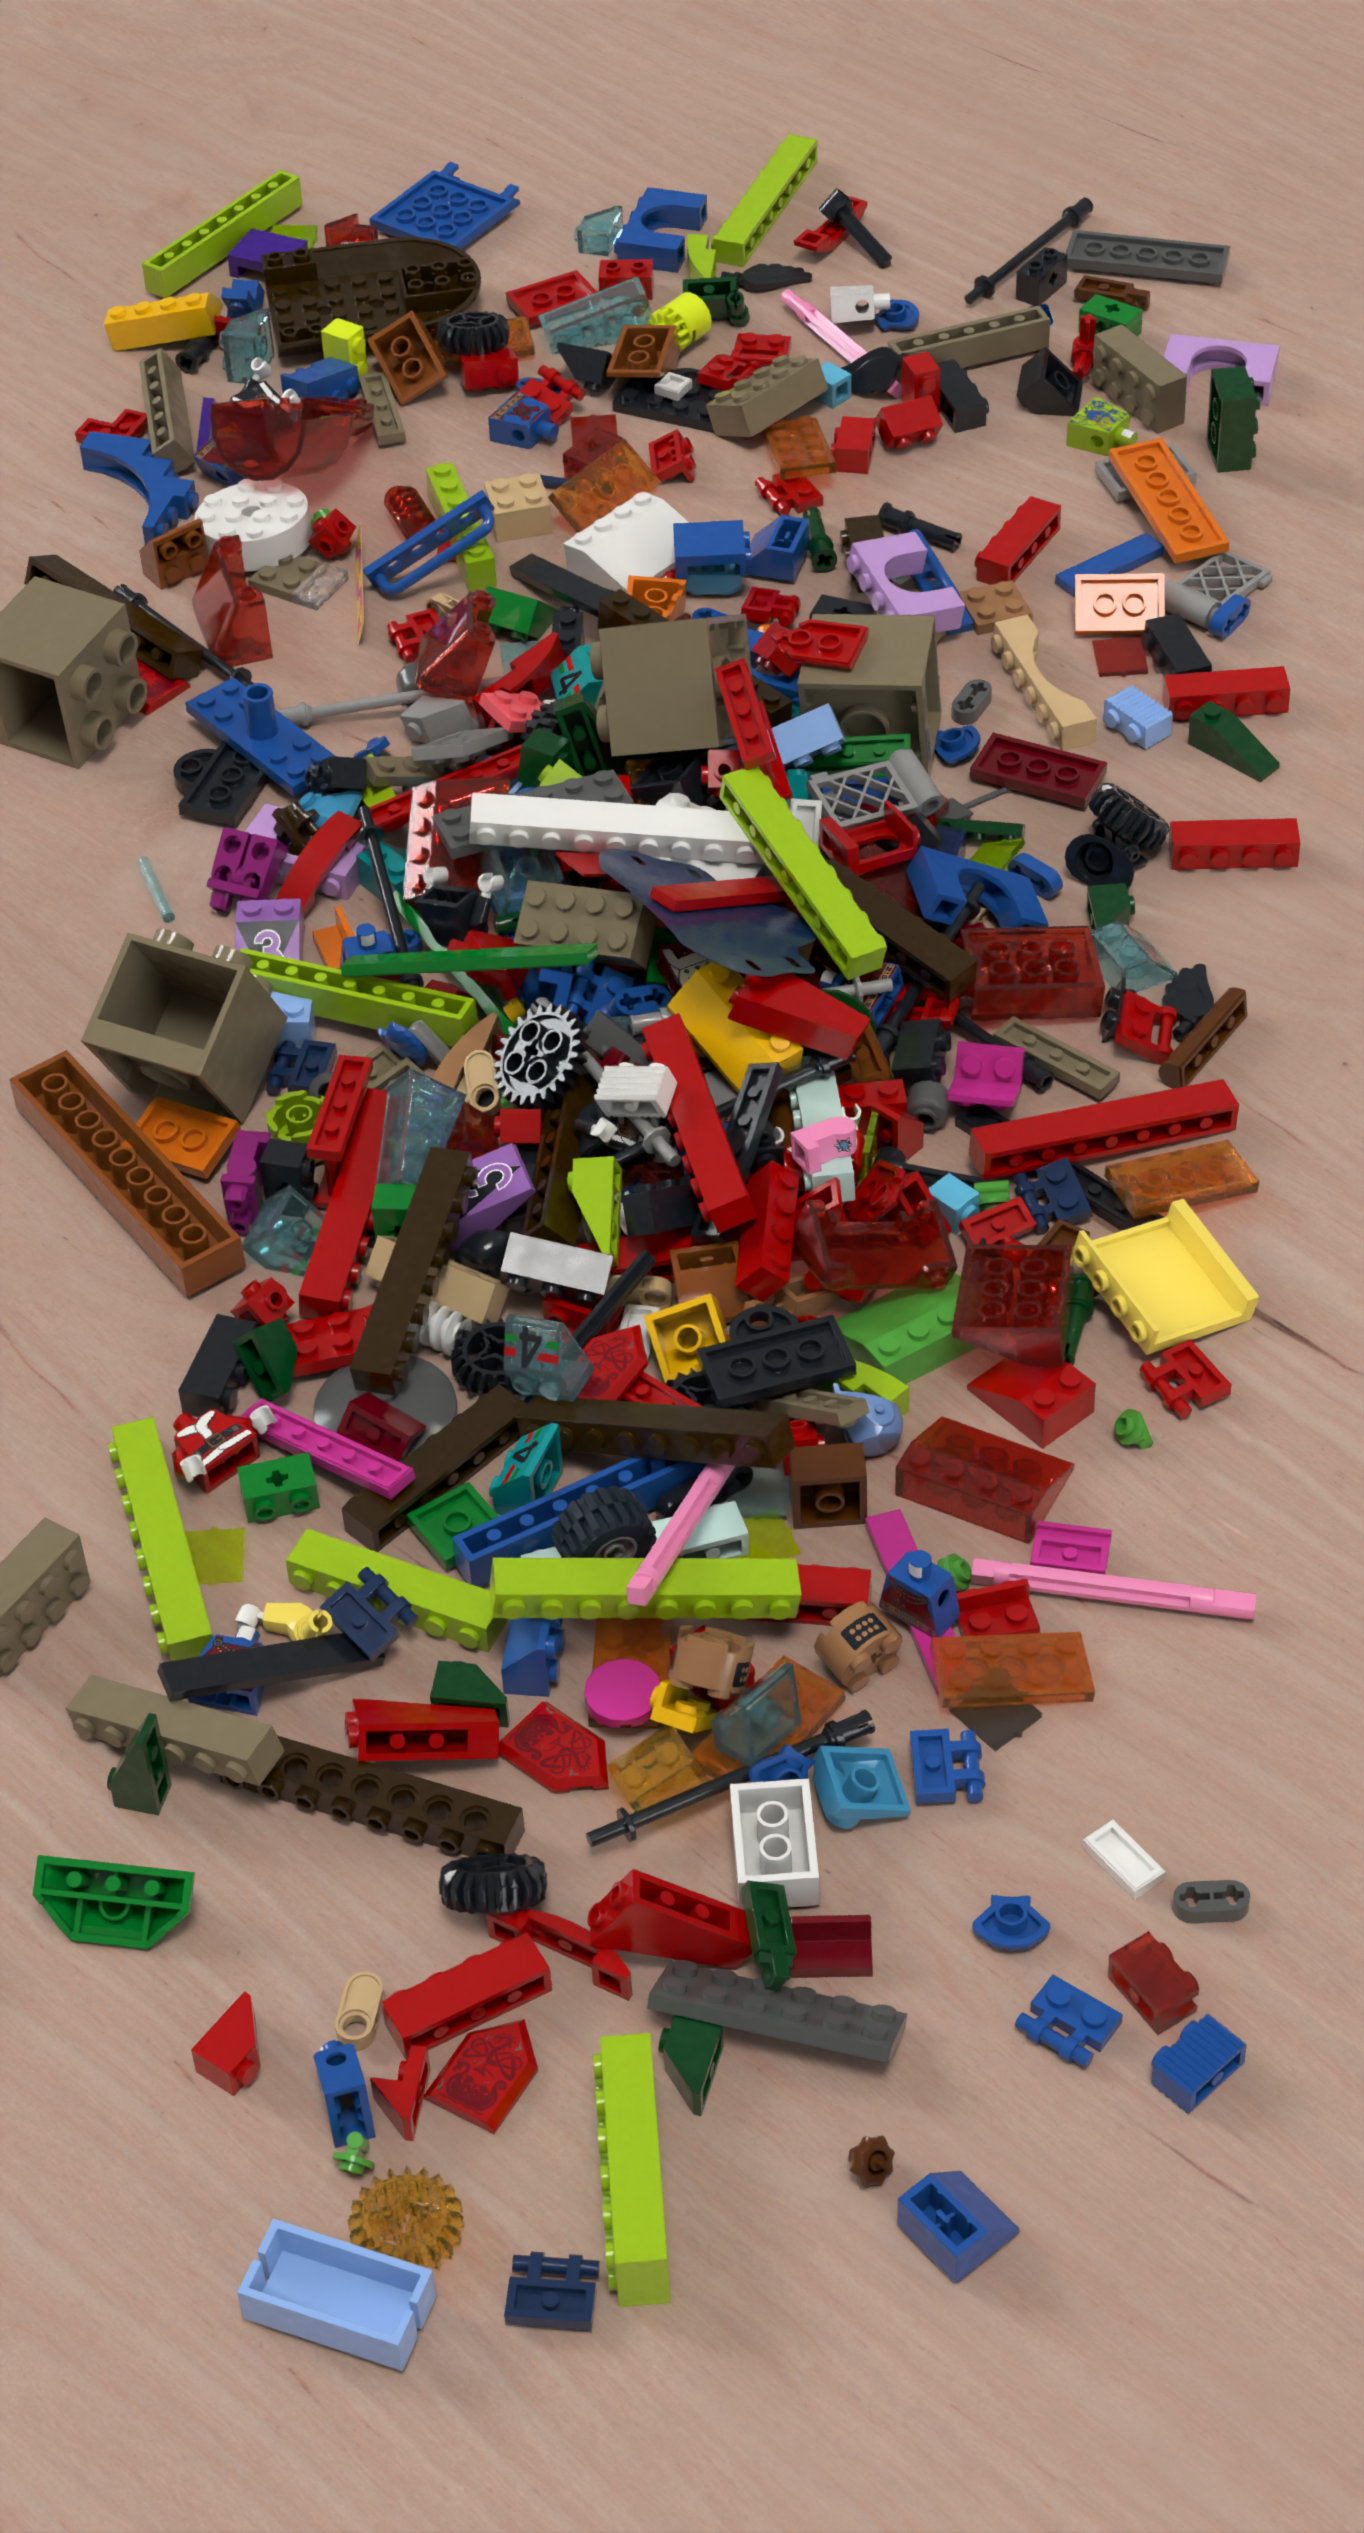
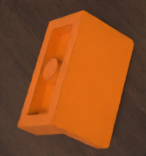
[312,905,354,969]

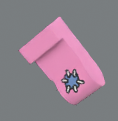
[790,1117,857,1175]

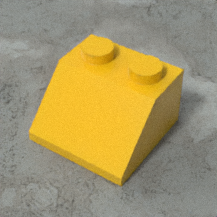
[644,1293,729,1384]

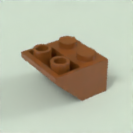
[139,518,210,590]
[669,1240,749,1323]

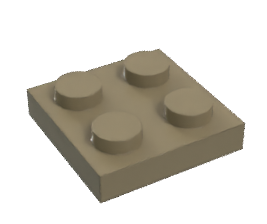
[248,555,329,604]

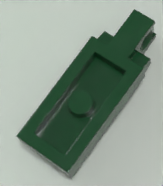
[937,818,1026,843]
[741,1880,797,1991]

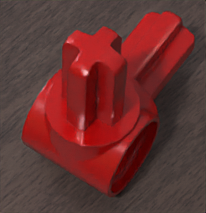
[1071,314,1096,380]

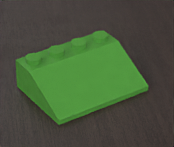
[836,1267,1002,1384]

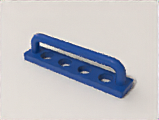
[363,490,495,595]
[909,529,973,636]

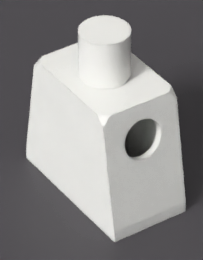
[830,285,890,323]

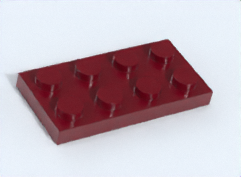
[970,732,1107,808]

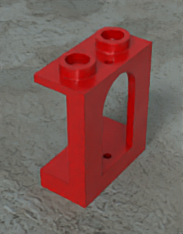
[819,800,920,875]

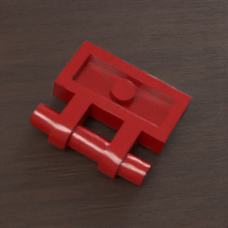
[518,365,585,426]
[755,467,823,516]
[741,587,801,627]
[387,608,453,663]
[1139,1339,1232,1418]

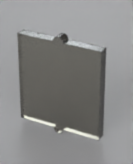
[949,1673,1042,1752]

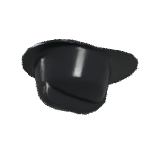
[1065,834,1134,890]

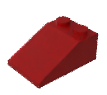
[967,1349,1096,1449]

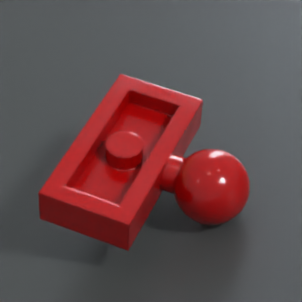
[958,1196,1037,1267]

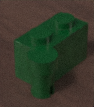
[682,276,750,327]

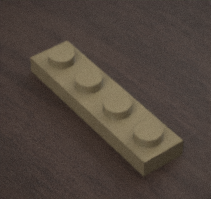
[358,372,406,445]
[365,756,473,786]
[993,1016,1120,1100]
[755,1388,870,1429]

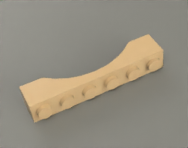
[991,614,1097,751]

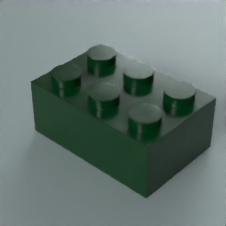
[1206,366,1260,473]

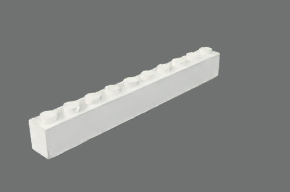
[469,792,795,865]

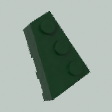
[552,692,643,781]
[517,728,573,789]

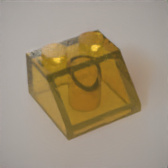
[607,1725,709,1812]

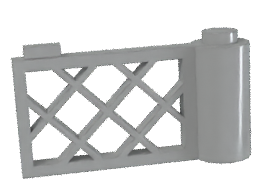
[1164,552,1273,629]
[806,749,944,831]

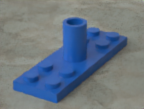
[185,677,335,796]

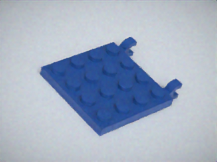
[369,162,520,250]

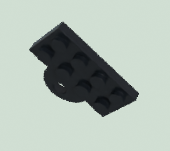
[612,368,722,433]
[173,741,269,827]
[697,1305,857,1409]

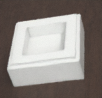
[654,372,692,401]

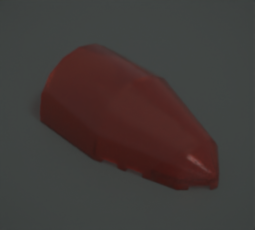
[210,396,375,481]

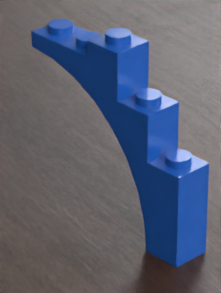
[80,431,199,545]

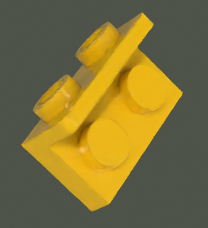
[650,1679,722,1733]

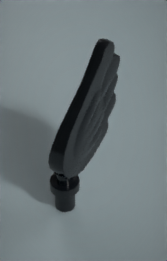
[721,263,812,291]
[841,347,910,396]
[1162,963,1214,1040]

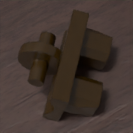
[272,801,320,856]

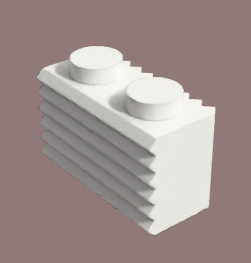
[594,1062,678,1118]

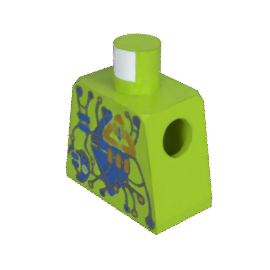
[1066,397,1138,456]

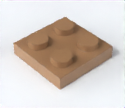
[959,580,1033,635]

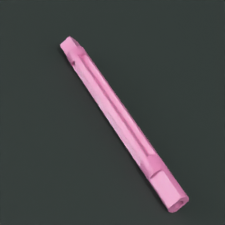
[780,288,902,399]
[626,1463,735,1606]
[971,1558,1256,1620]

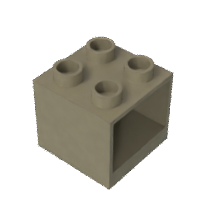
[0,576,147,769]
[590,614,752,756]
[797,614,942,776]
[81,928,288,1124]

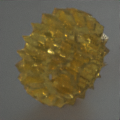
[348,2165,465,2271]

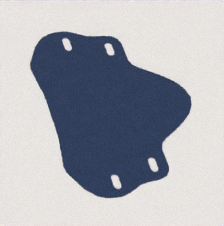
[599,849,817,977]

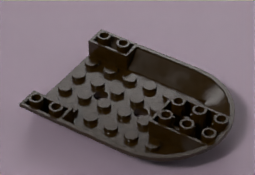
[261,237,481,357]

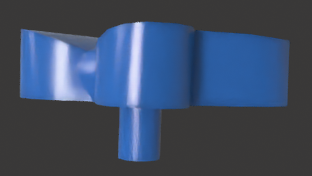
[354,736,390,758]

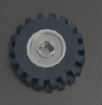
[552,1486,657,1558]

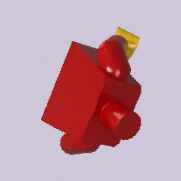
[447,930,529,1022]

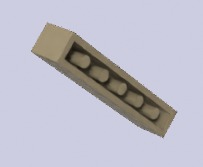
[888,305,1050,383]
[139,347,195,473]
[65,1675,285,1786]

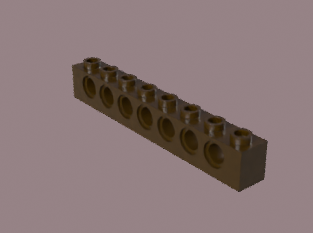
[219,1735,525,1857]

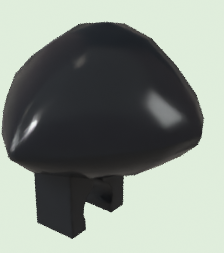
[454,1229,510,1280]

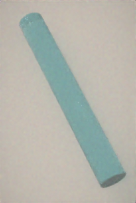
[137,856,175,923]

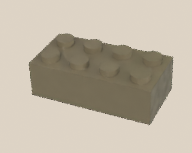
[1092,324,1187,434]
[706,355,828,437]
[513,880,658,969]
[0,1517,90,1678]

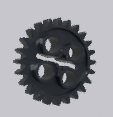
[493,1003,590,1109]

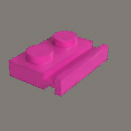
[1030,1521,1112,1575]

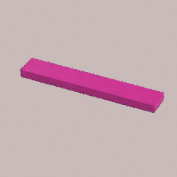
[239,1398,416,1500]
[865,1509,973,1695]

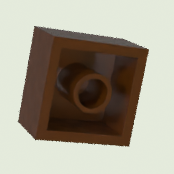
[789,1442,867,1529]

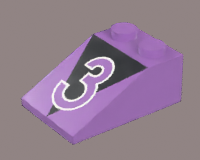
[235,899,305,961]
[449,1143,536,1252]

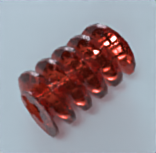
[384,486,435,540]

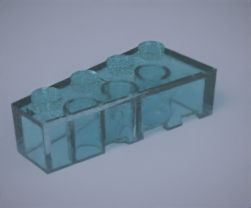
[538,276,652,354]
[376,1068,467,1185]

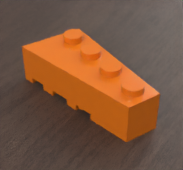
[627,575,687,621]

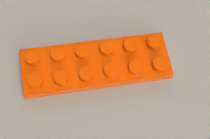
[1108,438,1230,564]

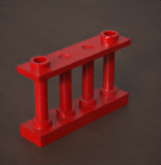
[714,658,793,800]
[306,1054,373,1208]

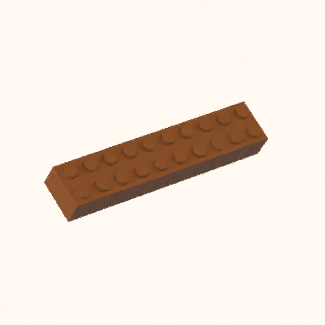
[9,1050,246,1298]

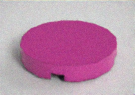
[584,1659,660,1728]

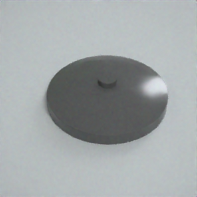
[313,1355,458,1455]

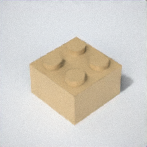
[484,473,553,542]

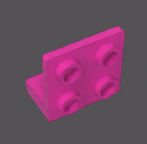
[947,1041,1025,1110]

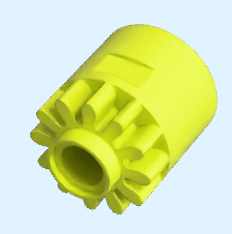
[646,292,712,352]

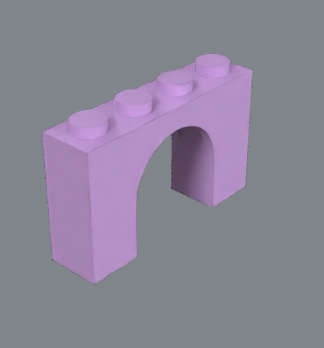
[1164,334,1280,406]
[847,532,965,633]
[245,804,368,900]

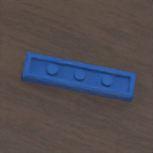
[1055,533,1164,597]

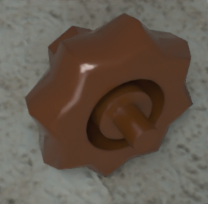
[848,2136,895,2187]

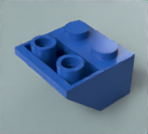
[746,515,810,581]
[501,1618,565,1697]
[897,2171,1019,2284]

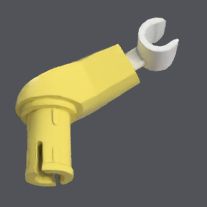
[235,1603,332,1641]

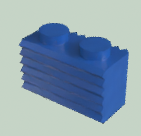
[1151,2013,1247,2113]

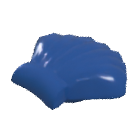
[874,299,919,331]
[934,725,980,764]
[378,1022,429,1067]
[748,1744,815,1783]
[972,1895,1051,1951]

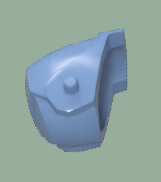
[833,1383,903,1457]

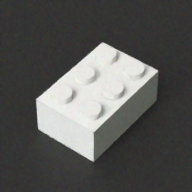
[730,1779,820,1910]

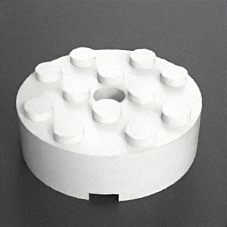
[195,479,313,572]

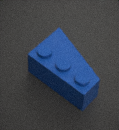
[280,357,360,430]

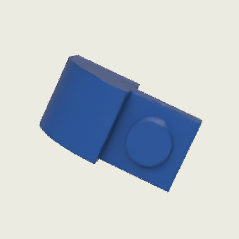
[221,279,265,323]

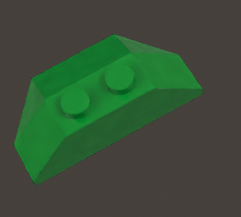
[32,1855,195,1949]

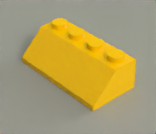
[104,292,223,351]
[667,961,803,1094]

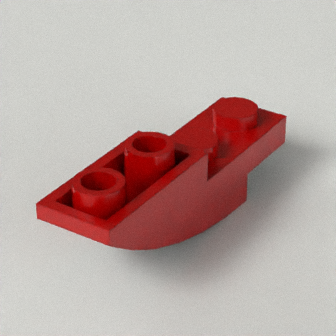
[472,632,565,726]

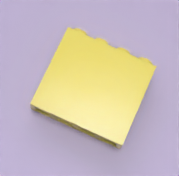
[1071,1199,1260,1355]

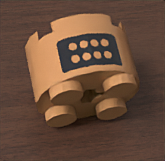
[814,1601,903,1693]
[669,1625,755,1699]

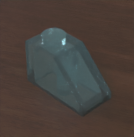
[574,206,623,257]

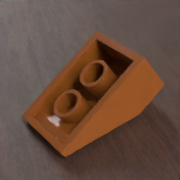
[367,311,448,406]
[606,325,680,378]

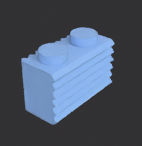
[1103,685,1173,750]

